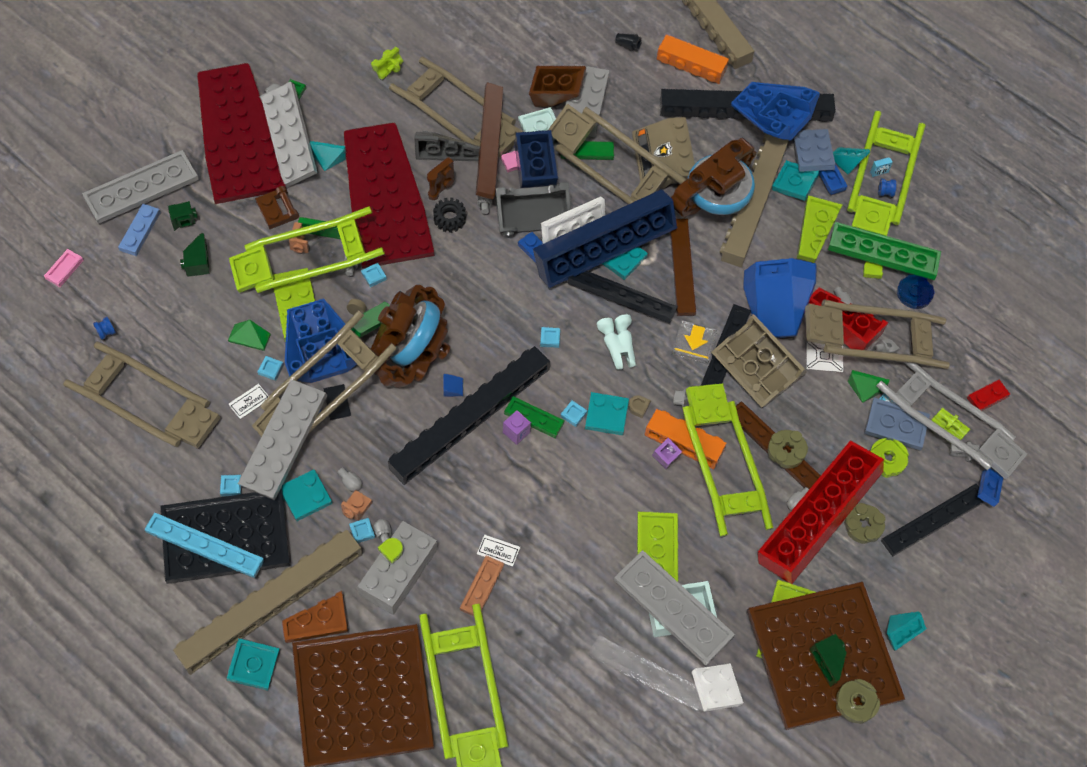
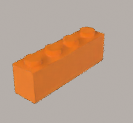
[657,34,729,84]
[645,409,727,469]

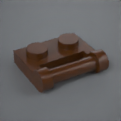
[427,157,454,201]
[255,186,299,230]

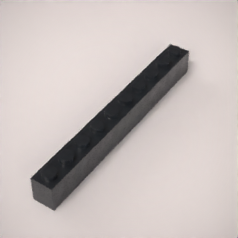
[660,89,836,122]
[388,346,550,485]

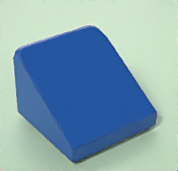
[443,374,463,397]

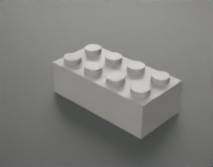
[566,64,609,138]
[357,521,438,615]

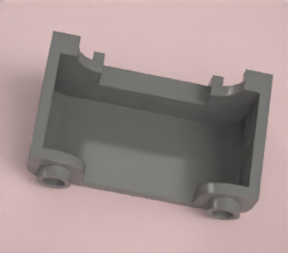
[495,182,571,236]

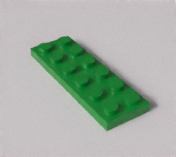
[828,222,941,280]

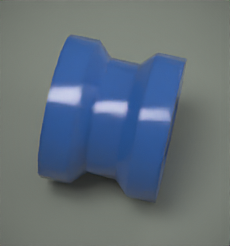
[878,178,896,197]
[93,317,116,340]

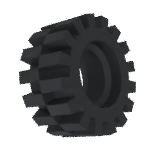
[433,197,466,233]

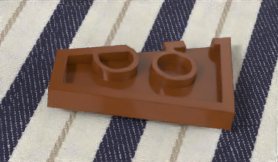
[282,591,348,643]

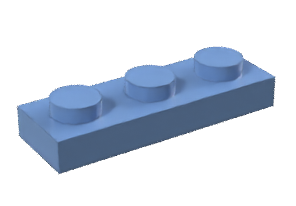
[118,204,161,256]

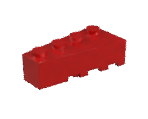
[808,287,889,350]

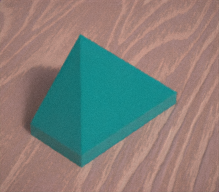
[310,141,346,171]
[833,147,870,174]
[887,612,926,651]

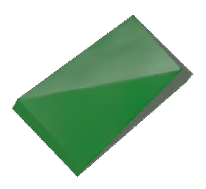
[228,320,271,351]
[848,370,890,403]

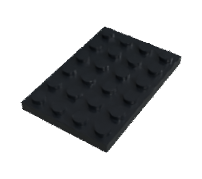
[160,488,290,584]

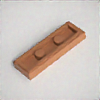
[460,555,504,616]

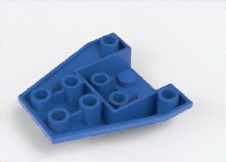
[731,82,820,140]
[743,258,817,338]
[285,299,357,383]

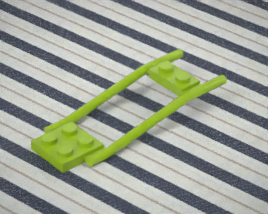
[847,111,926,236]
[229,206,385,293]
[683,384,774,537]
[419,604,508,767]

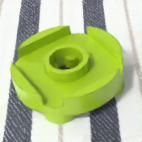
[870,438,909,478]

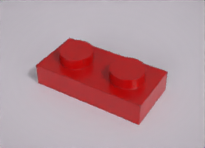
[967,379,1010,411]

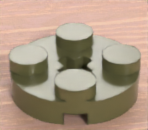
[768,430,808,468]
[844,503,886,544]
[836,679,880,724]

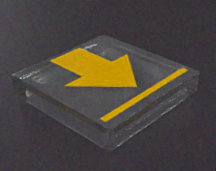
[672,320,718,365]

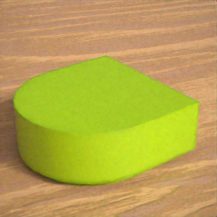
[863,261,883,279]
[378,538,403,563]

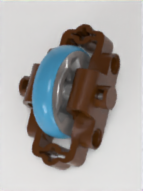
[671,137,757,218]
[371,285,450,388]

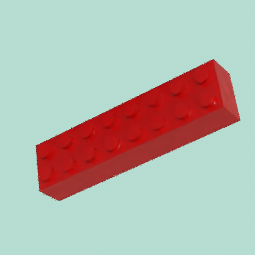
[758,440,884,584]

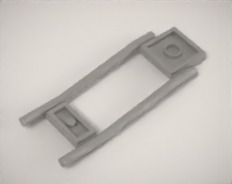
[876,362,1027,479]

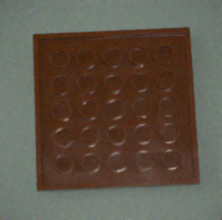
[747,581,905,730]
[292,624,434,767]

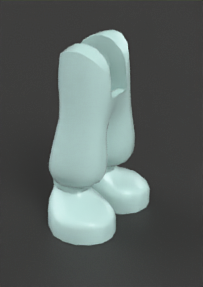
[597,314,636,370]

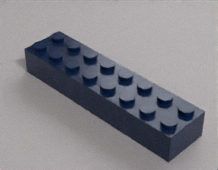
[533,189,677,288]

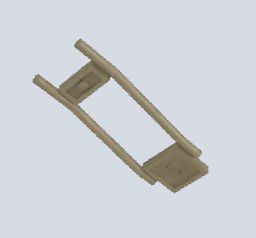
[389,57,523,157]
[548,104,687,204]
[805,300,950,369]
[252,310,397,437]
[63,341,220,448]

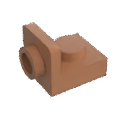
[289,222,309,253]
[341,490,372,521]

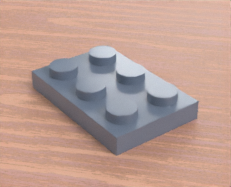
[793,129,835,172]
[864,398,930,451]

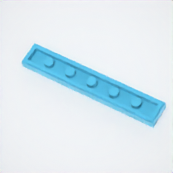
[144,512,264,578]

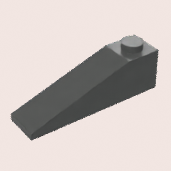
[414,131,480,161]

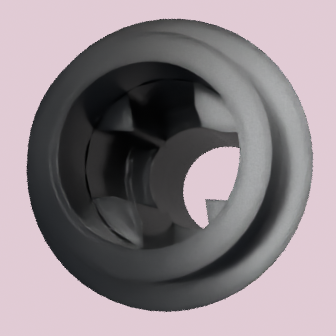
[615,33,642,51]

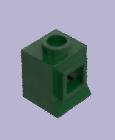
[168,201,198,231]

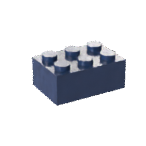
[514,130,558,188]

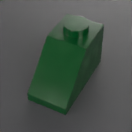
[180,233,210,277]
[810,634,847,687]

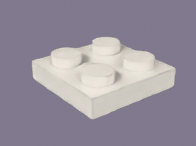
[692,663,743,712]

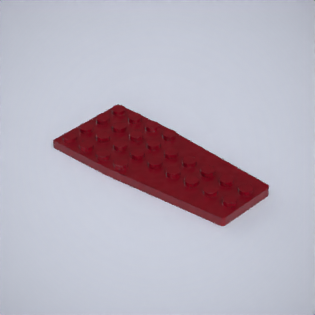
[197,63,286,204]
[344,123,435,269]

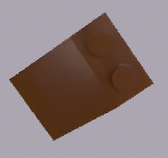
[529,66,587,107]

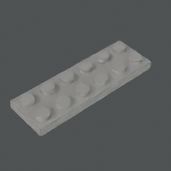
[261,82,318,187]
[82,150,199,224]
[238,379,327,500]
[614,550,735,665]

